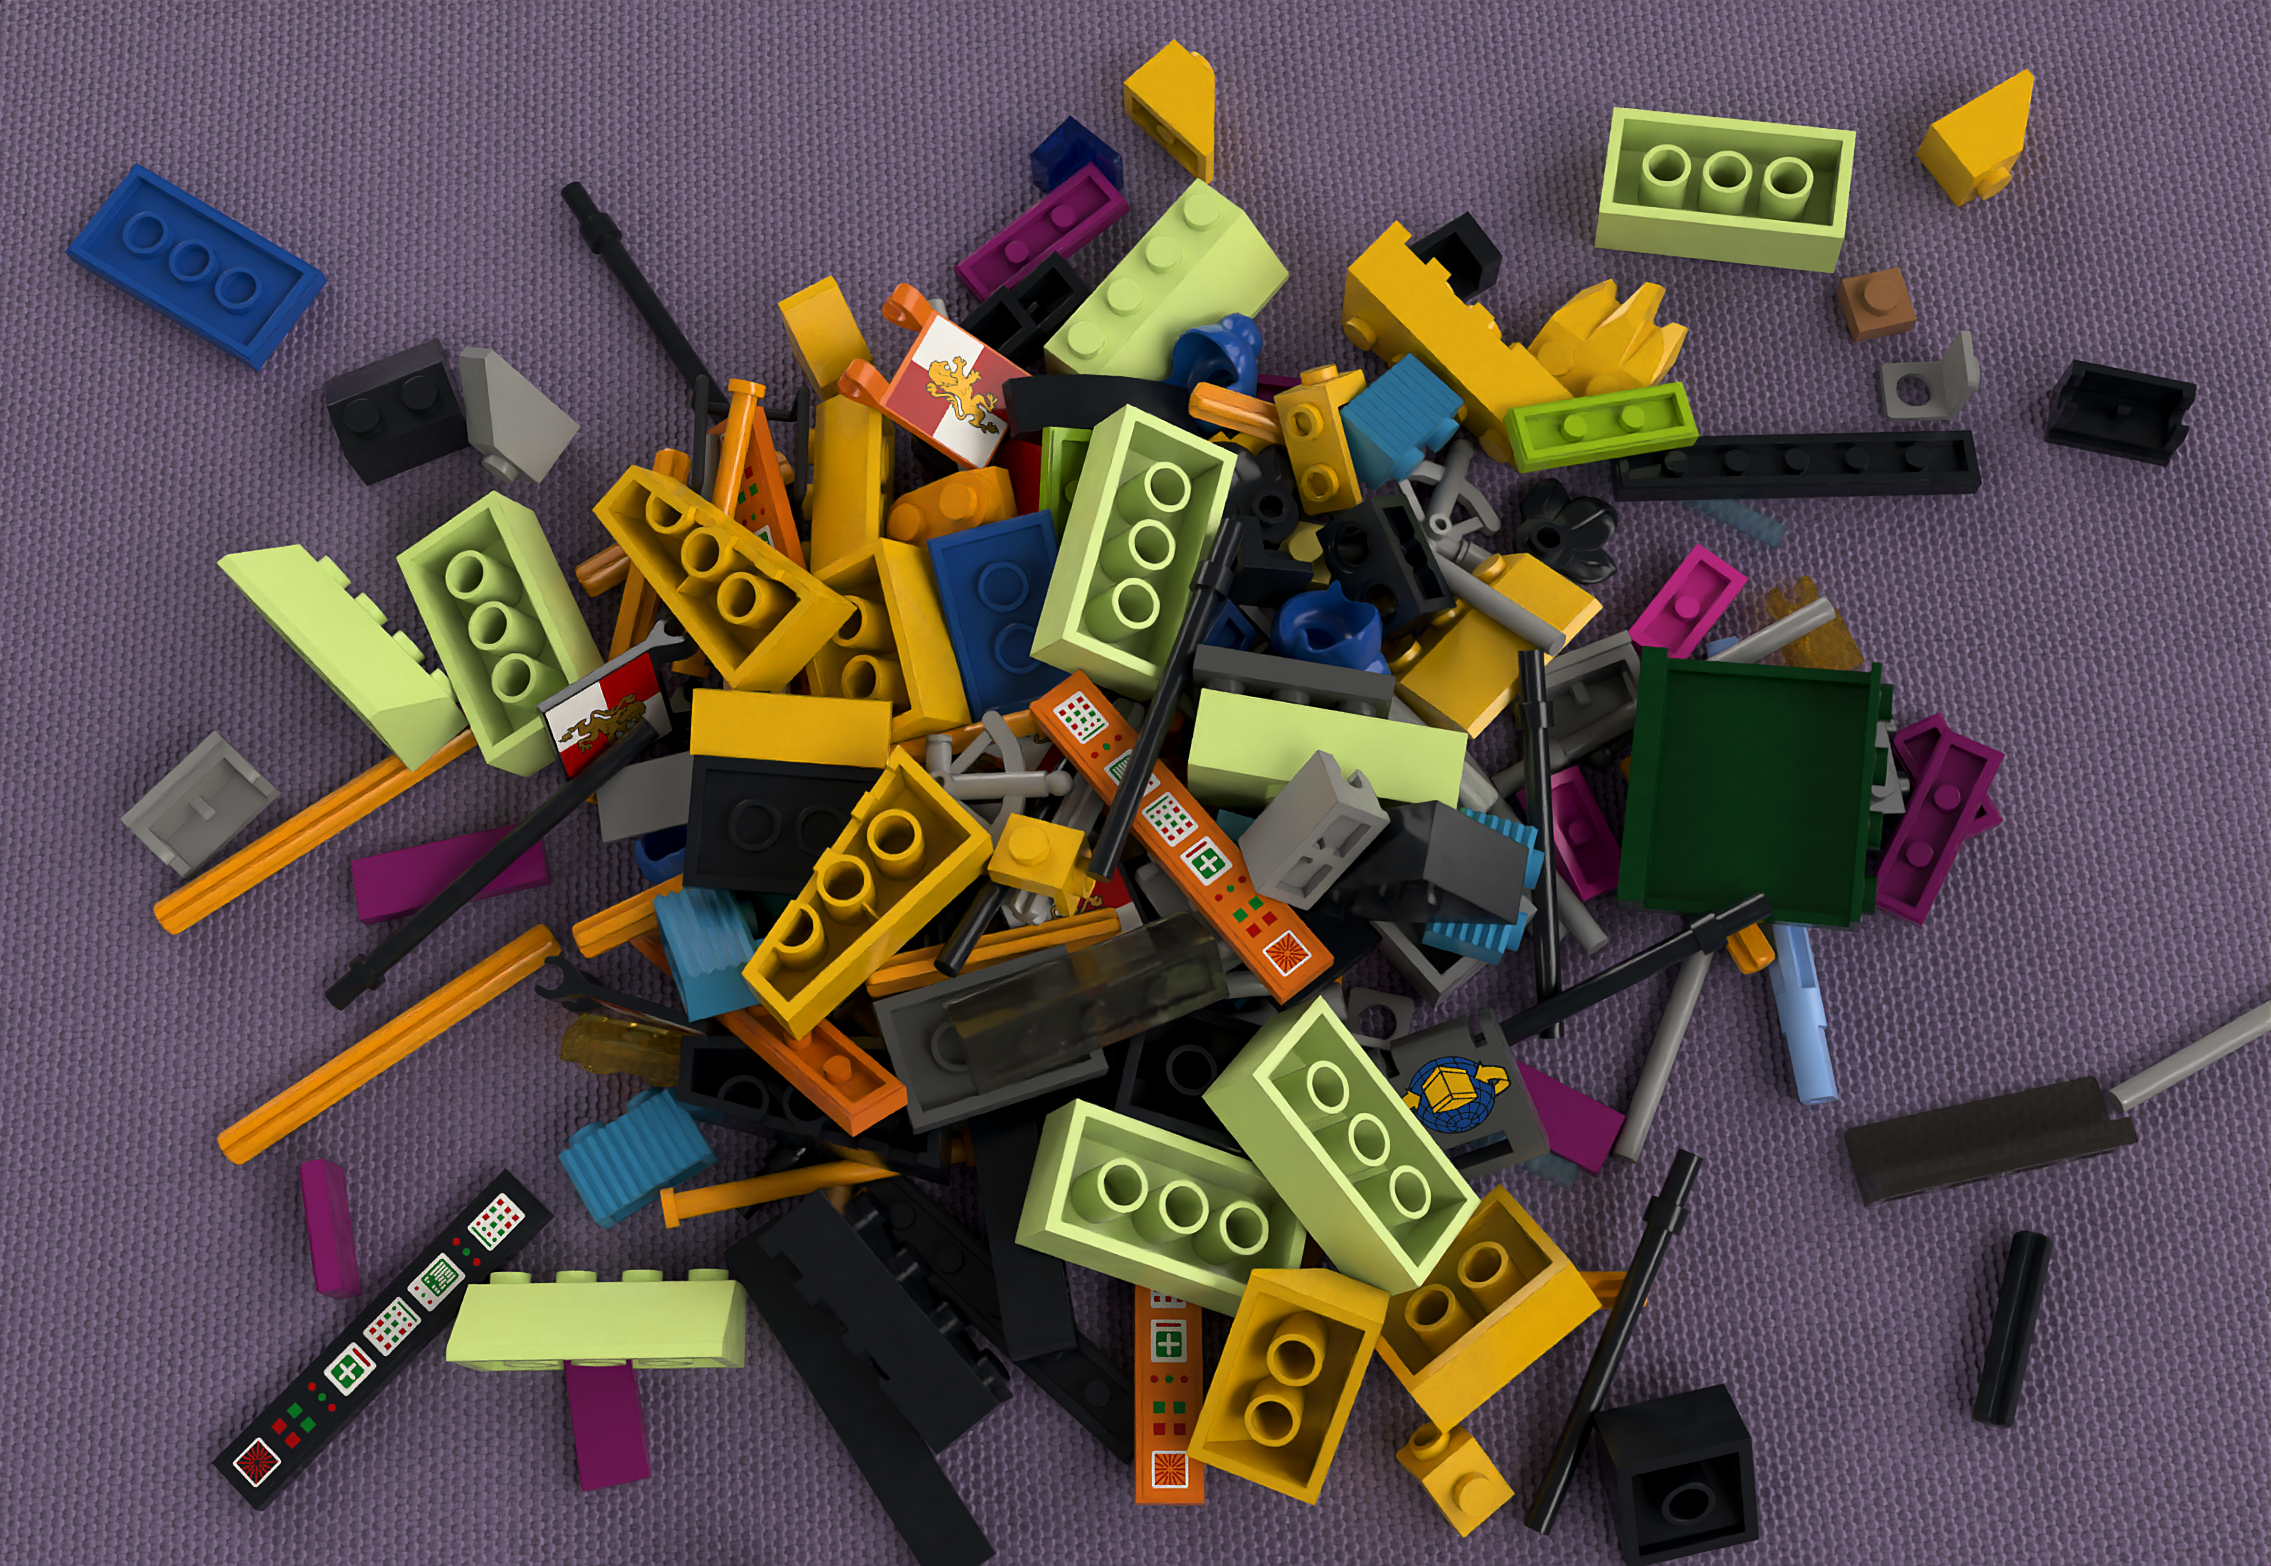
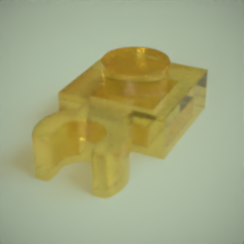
[1766,575,1865,671]

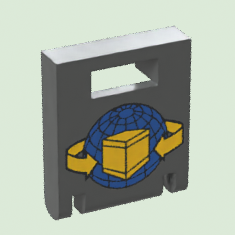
[1366,1007,1550,1181]

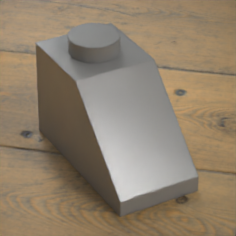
[459,346,581,484]

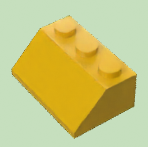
[801,394,895,574]
[805,537,972,745]
[1386,553,1603,739]
[1375,1183,1602,1435]
[1186,1268,1391,1506]

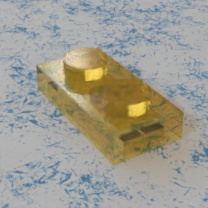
[560,1013,691,1087]

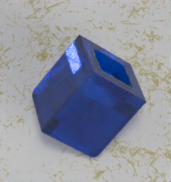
[1030,115,1124,195]

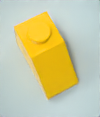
[1123,39,1215,185]
[1916,69,2034,207]
[777,275,876,402]

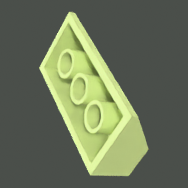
[1044,178,1289,382]
[217,544,469,773]
[446,1269,747,1371]

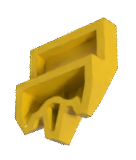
[1527,278,1688,398]

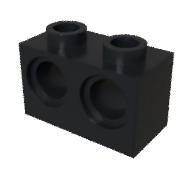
[1315,493,1457,643]

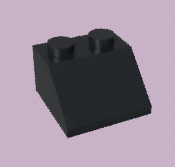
[326,338,471,486]
[1102,990,1262,1156]
[1593,1383,1759,1566]

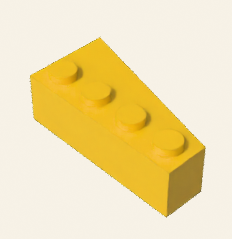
[1341,220,1575,471]
[592,464,858,693]
[741,744,994,1042]

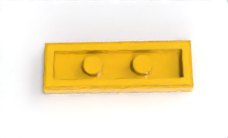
[690,688,893,768]

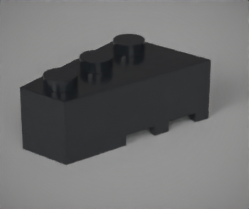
[1304,800,1529,925]

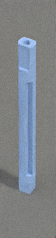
[1705,636,1838,1106]

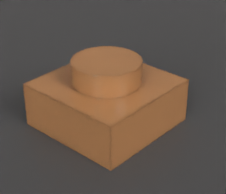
[1836,267,1917,343]

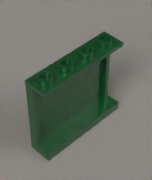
[1617,646,1894,932]

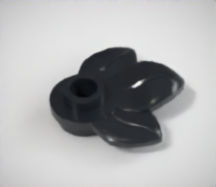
[1211,441,1300,545]
[1512,478,1618,585]

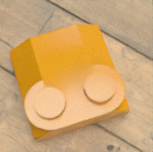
[886,466,1019,549]

